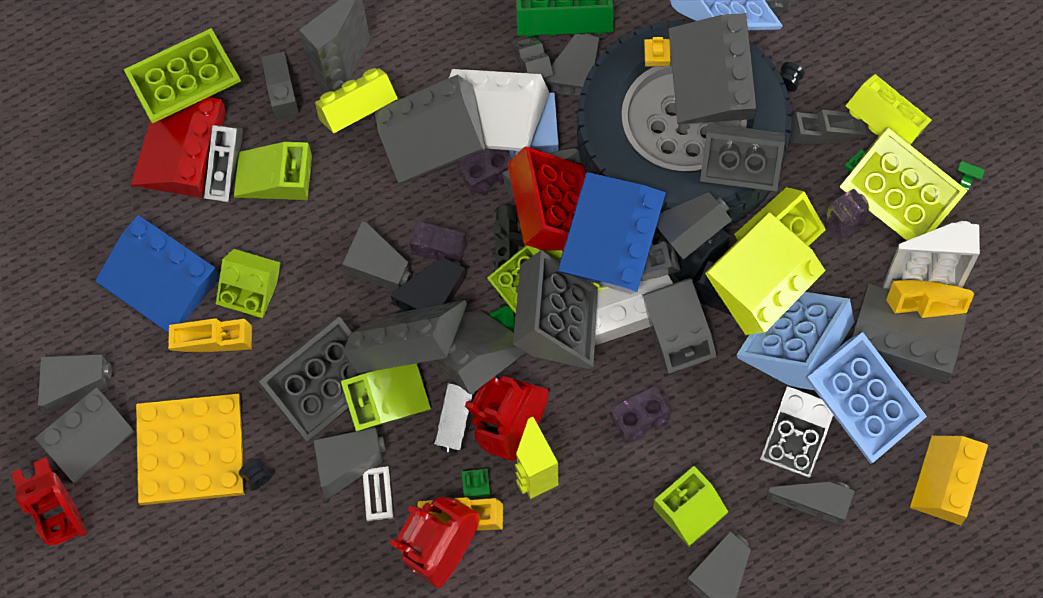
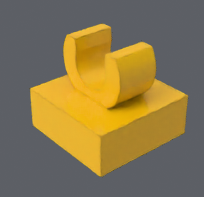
[644,37,670,66]

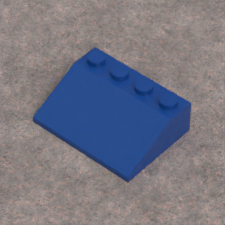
[557,172,666,294]
[95,215,220,333]

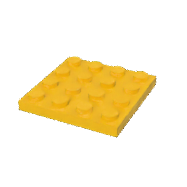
[136,394,245,505]

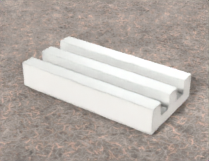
[363,466,393,521]

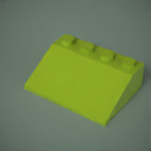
[124,28,241,124]

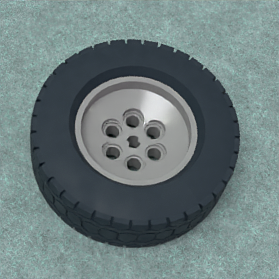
[577,20,792,234]

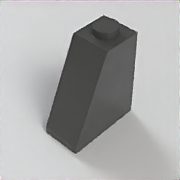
[543,34,599,97]
[656,192,732,259]
[342,221,412,291]
[38,355,112,413]
[314,428,386,498]
[687,532,751,598]

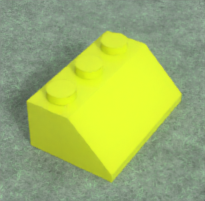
[315,68,398,133]
[846,74,932,145]
[734,187,826,246]
[514,417,558,499]

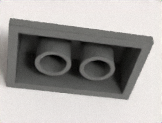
[700,123,785,191]
[35,387,135,483]

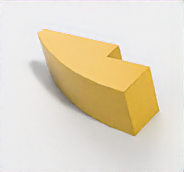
[886,280,974,318]
[168,318,252,352]
[418,497,503,530]

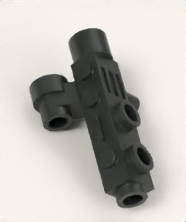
[492,205,525,299]

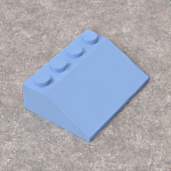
[670,0,783,30]
[737,292,854,390]
[806,332,927,464]

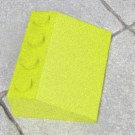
[840,127,967,241]
[705,212,825,335]

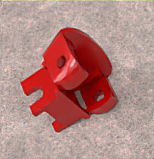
[464,376,548,461]
[11,457,88,546]
[389,497,480,589]

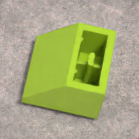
[216,249,281,318]
[653,466,728,547]

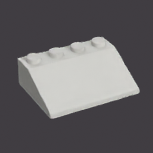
[449,69,549,151]
[883,221,980,289]
[595,275,673,345]

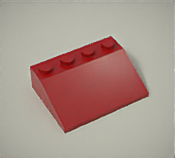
[131,97,226,198]
[507,146,585,251]

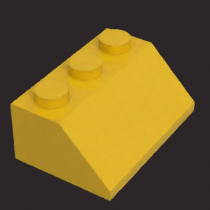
[910,436,988,525]

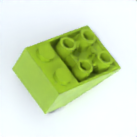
[234,142,312,200]
[487,245,563,314]
[341,363,431,432]

